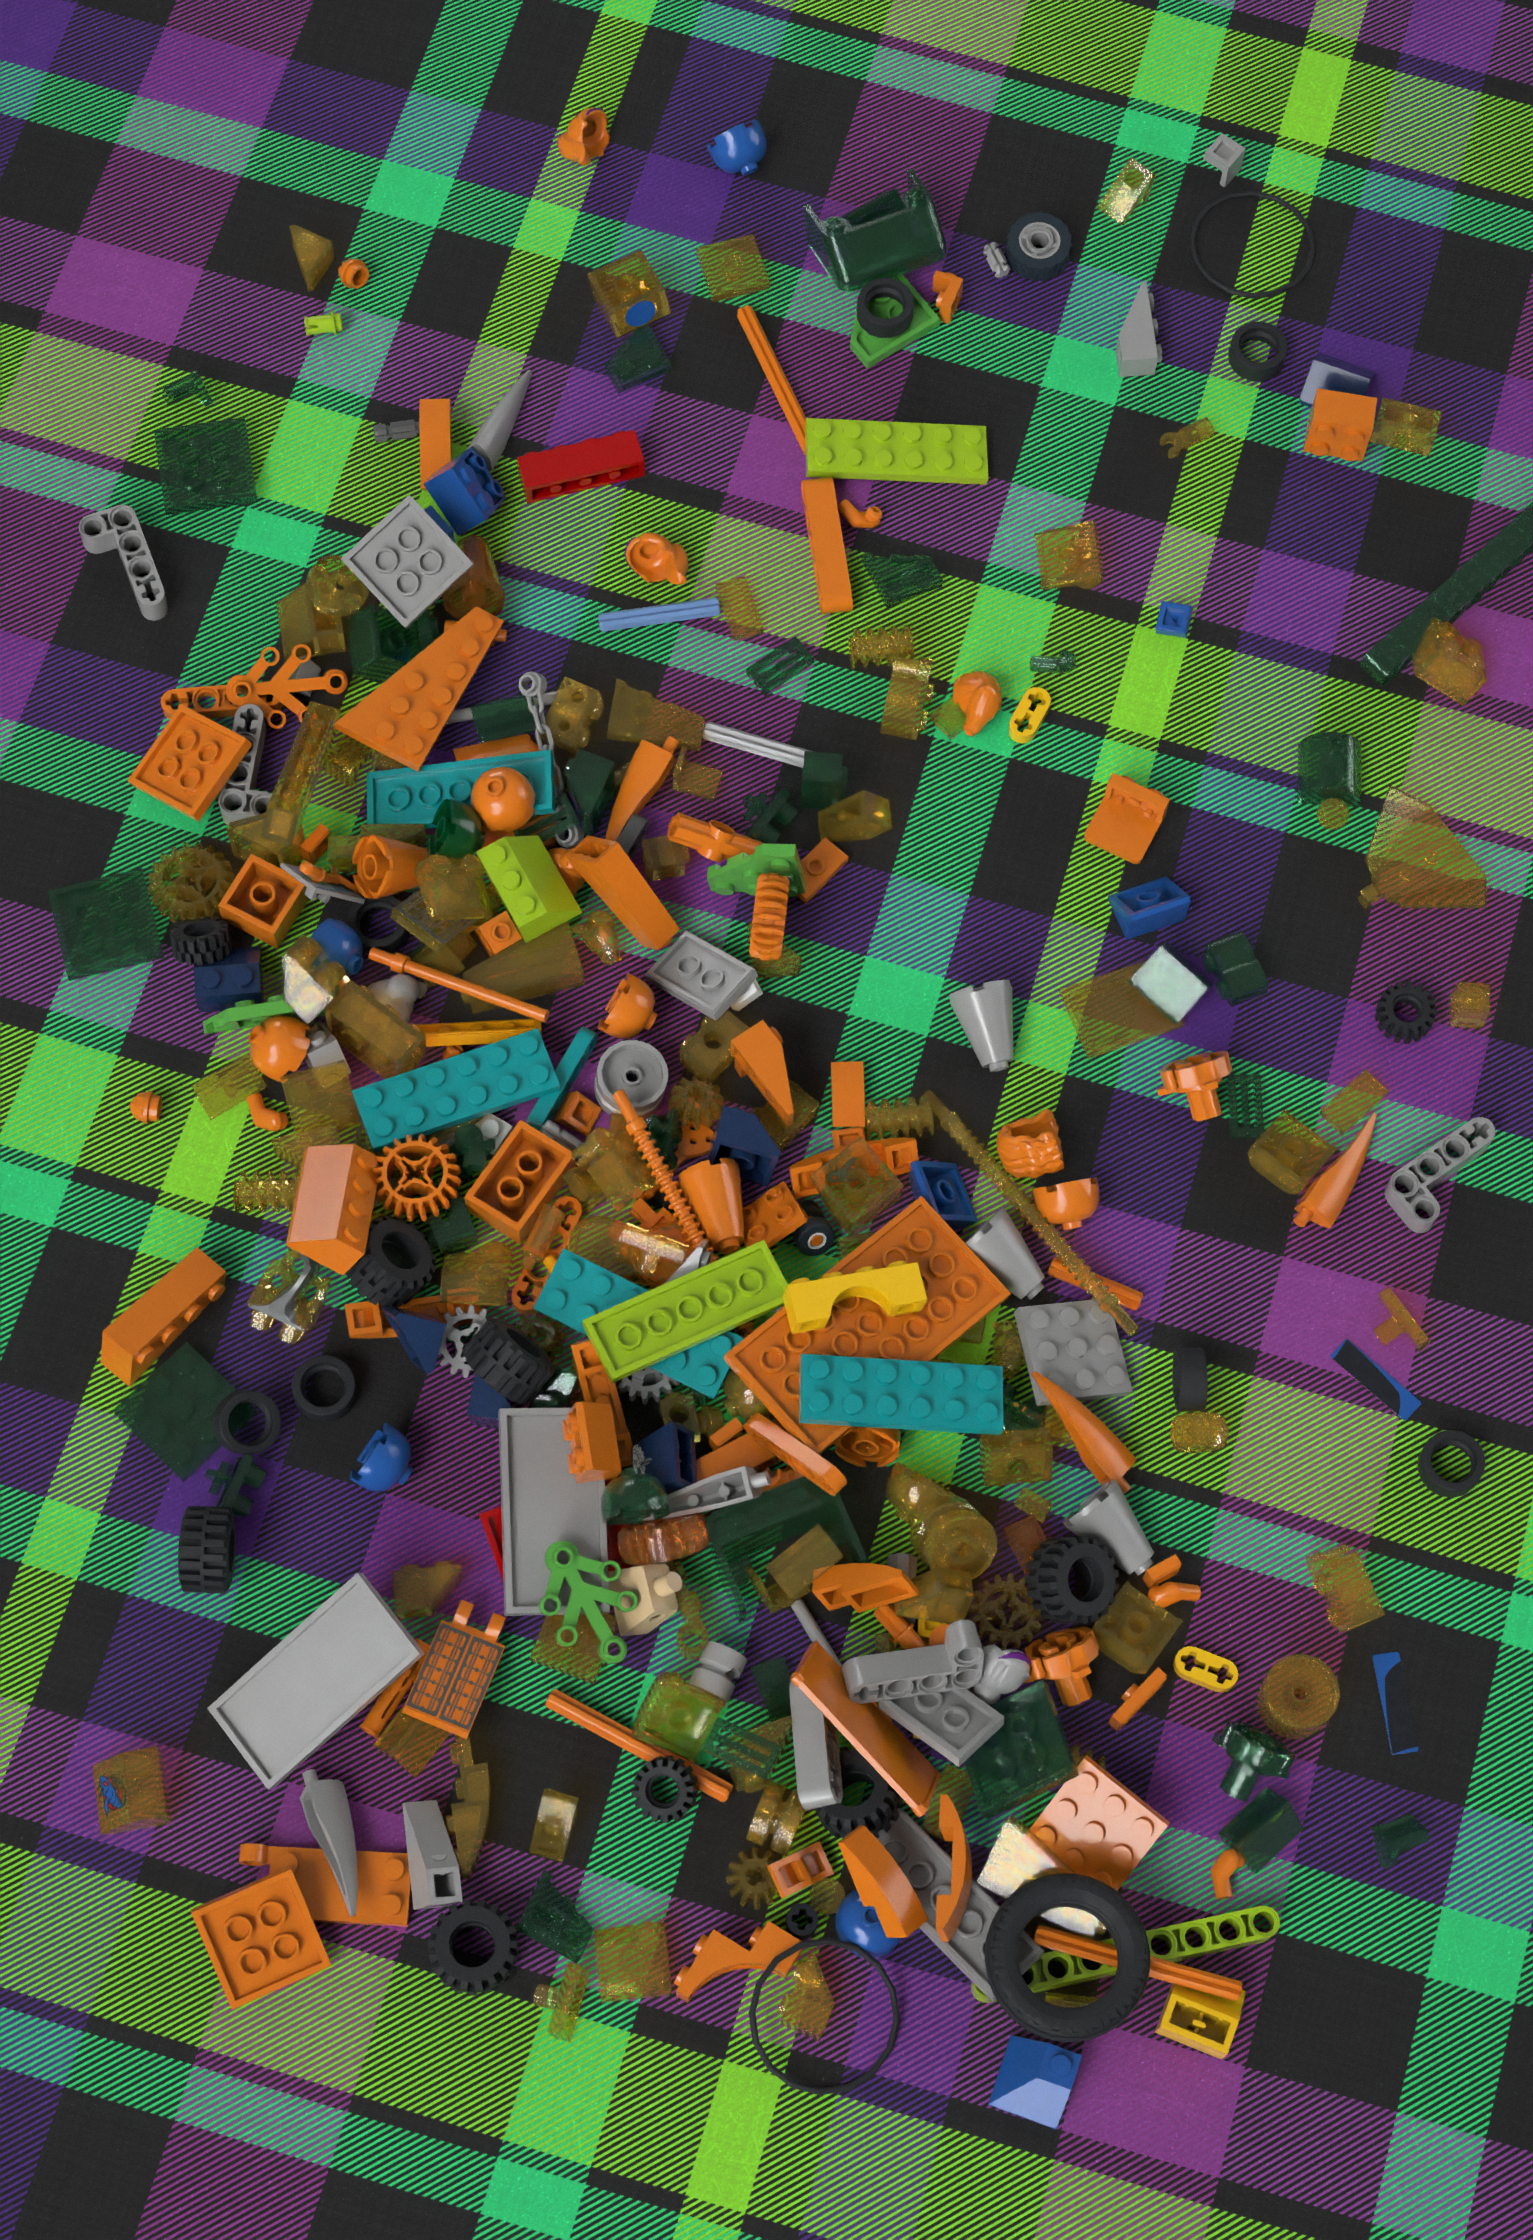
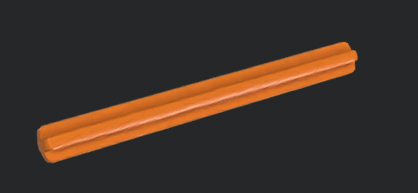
[737,305,806,455]
[545,1689,733,1803]
[1033,1925,1243,2001]

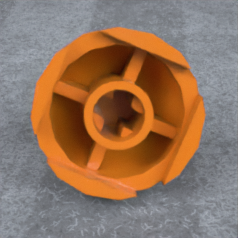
[471,766,536,832]
[598,972,657,1039]
[249,1015,310,1082]
[1032,1177,1100,1230]
[833,1426,901,1467]

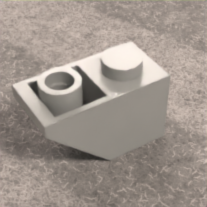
[304,1020,352,1087]

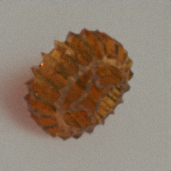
[617,1513,710,1566]

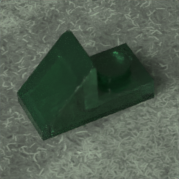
[751,1656,792,1734]

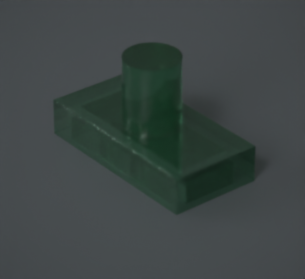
[528,1364,578,1408]

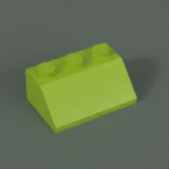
[476,835,582,943]

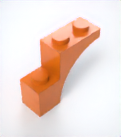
[674,1921,804,2003]

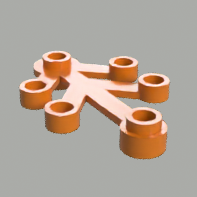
[225,644,348,729]

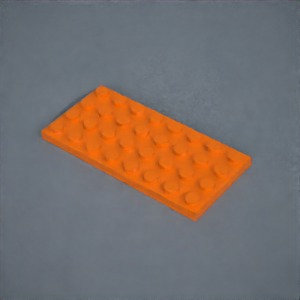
[723,1196,1011,1455]

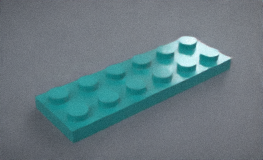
[367,750,555,835]
[352,1028,560,1153]
[533,1248,744,1399]
[799,1354,1003,1435]

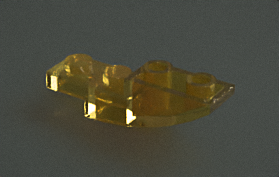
[446,1734,491,1880]

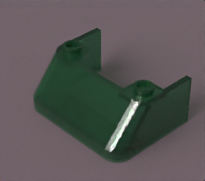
[803,168,946,292]
[706,1476,868,1624]

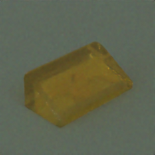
[192,1054,267,1120]

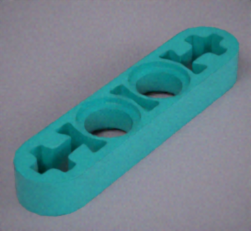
[526,1026,598,1131]

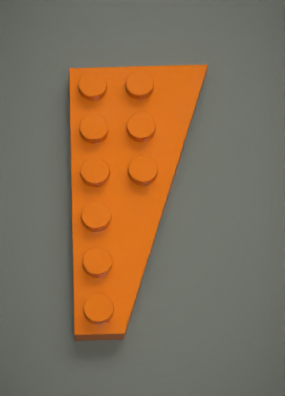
[334,606,504,772]

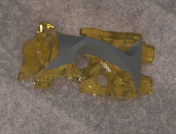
[247,1219,332,1345]

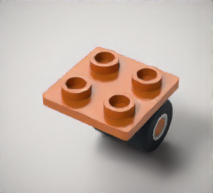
[743,1181,835,1256]

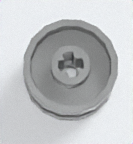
[594,1040,669,1122]

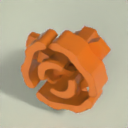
[1157,1051,1233,1121]
[1024,1627,1100,1707]

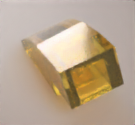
[328,824,426,873]

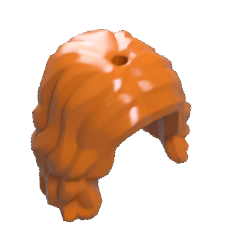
[996,1109,1064,1178]

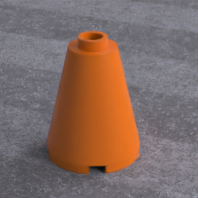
[352,835,444,899]
[676,1158,745,1254]

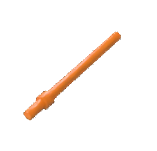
[368,947,550,1023]

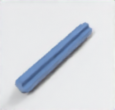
[598,597,720,632]

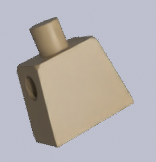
[608,1564,682,1636]

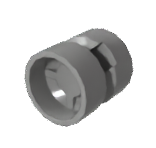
[687,1641,747,1705]

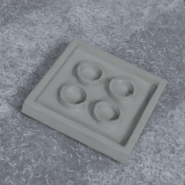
[341,495,474,629]
[1014,1298,1133,1406]

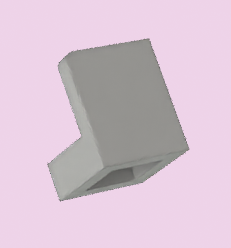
[1204,133,1246,188]

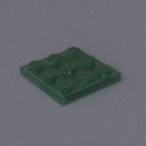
[154,417,258,515]
[48,868,164,981]
[113,1342,257,1483]
[964,1680,1079,1820]

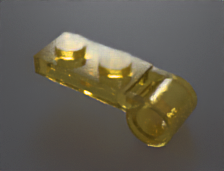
[657,1554,708,1660]

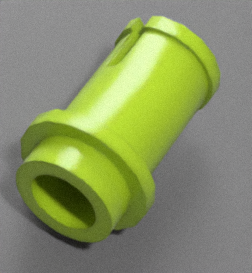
[304,311,343,336]

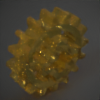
[970,1573,1043,1650]

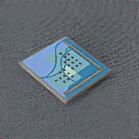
[280,863,365,904]

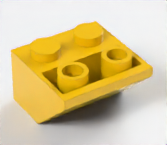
[1155,1983,1246,2060]

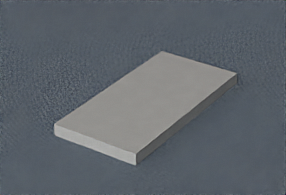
[498,1408,610,1616]
[207,1573,425,1790]

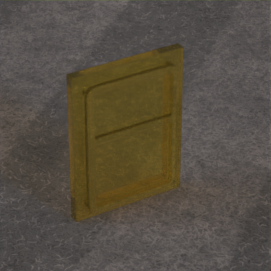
[1059,958,1184,1059]

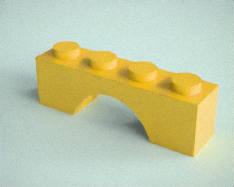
[782,1260,928,1334]

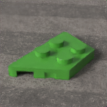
[203,995,329,1035]

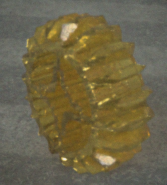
[148,841,235,924]

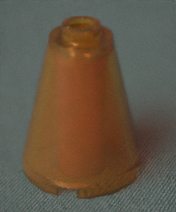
[443,535,505,619]

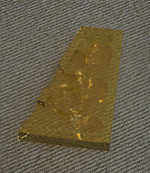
[607,678,705,751]

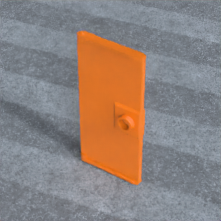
[790,1640,941,1817]

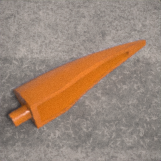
[605,736,679,842]
[1293,1112,1377,1228]
[1031,1371,1136,1494]

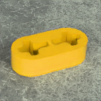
[1008,687,1051,744]
[1173,1646,1238,1693]

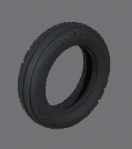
[985,1873,1150,2042]

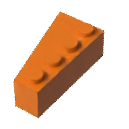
[101,1247,226,1387]

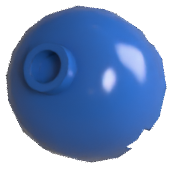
[707,120,767,176]
[302,918,363,984]
[349,1422,413,1492]
[835,1889,901,1959]

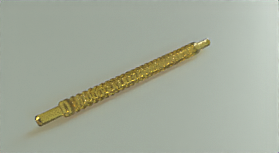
[921,1090,1139,1336]

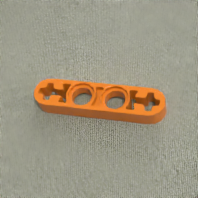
[160,681,284,720]
[511,1196,582,1315]
[743,1412,847,1496]

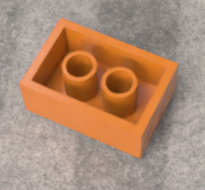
[464,1120,576,1245]

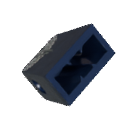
[621,1422,697,1499]

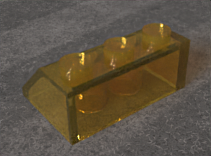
[325,980,426,1079]

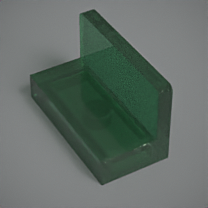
[470,694,541,743]
[1218,1787,1303,1874]

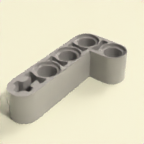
[79,505,168,621]
[218,704,281,831]
[1384,1117,1495,1233]
[842,1620,984,1704]
[789,1681,843,1810]

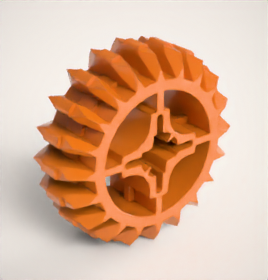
[749,872,790,961]
[372,1133,461,1222]

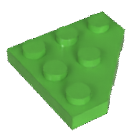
[850,257,940,369]
[707,844,806,897]

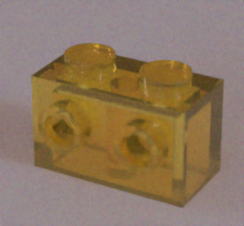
[540,677,604,755]

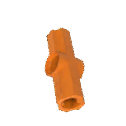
[667,812,763,862]

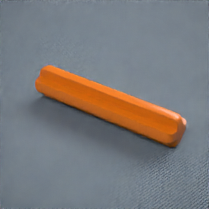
[1048,1257,1143,1311]

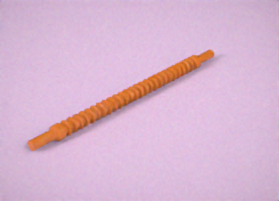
[612,1089,754,1338]

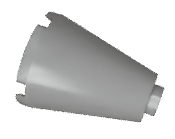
[949,980,1014,1072]
[964,1208,1045,1300]
[1062,1479,1154,1575]

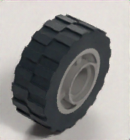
[1005,212,1072,281]

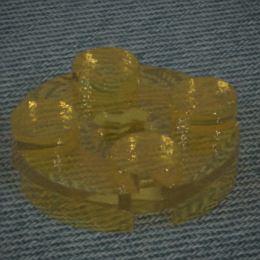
[306,555,370,616]

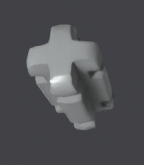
[983,242,1010,278]

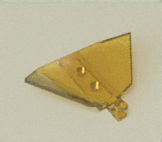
[1358,785,1487,909]

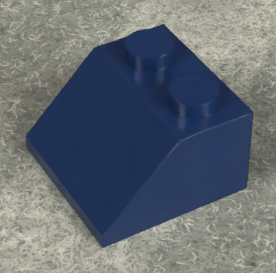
[194,946,264,1013]
[707,1106,780,1187]

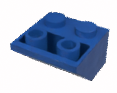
[424,447,506,536]

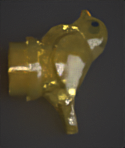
[572,910,622,965]
[990,1320,1027,1379]

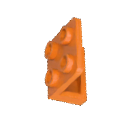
[1084,773,1170,864]

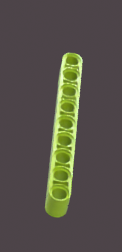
[971,1906,1280,2003]

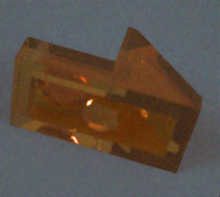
[1003,1514,1052,1575]

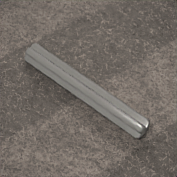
[703,722,824,772]

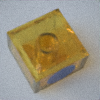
[587,250,671,338]

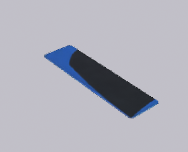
[1331,1339,1421,1421]
[1372,1652,1419,1755]

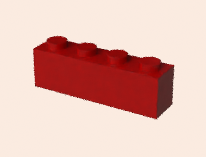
[517,430,645,504]

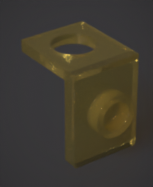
[673,746,723,801]
[745,1566,811,1614]

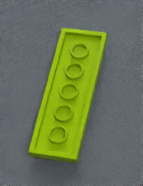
[805,418,988,485]
[582,1240,788,1383]

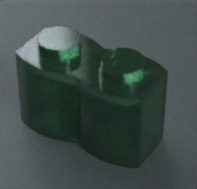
[1202,931,1269,1007]

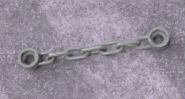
[519,671,584,848]

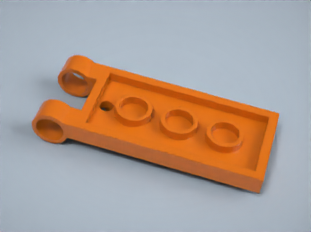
[239,1843,411,1927]

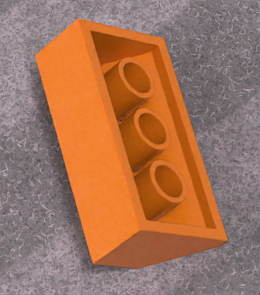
[286,1144,380,1275]

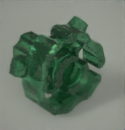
[1212,1720,1295,1802]

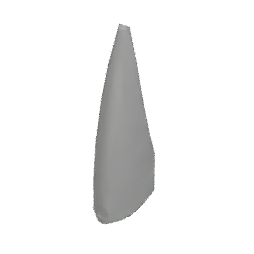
[467,370,532,471]
[627,1466,771,1522]
[300,1769,358,1917]

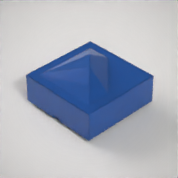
[1155,601,1193,638]

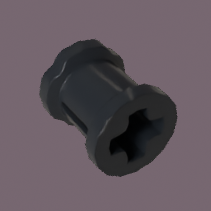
[785,1903,818,1941]

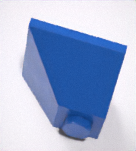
[988,2035,1082,2130]

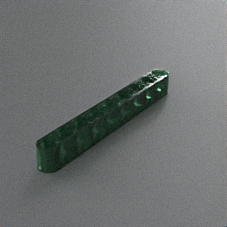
[1359,502,1533,686]

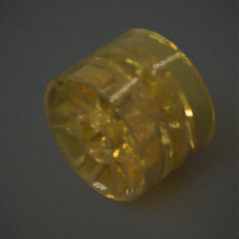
[746,1780,806,1856]

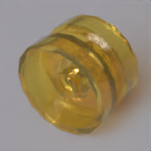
[910,1495,997,1583]
[1257,1654,1340,1739]

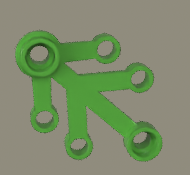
[538,1541,638,1664]

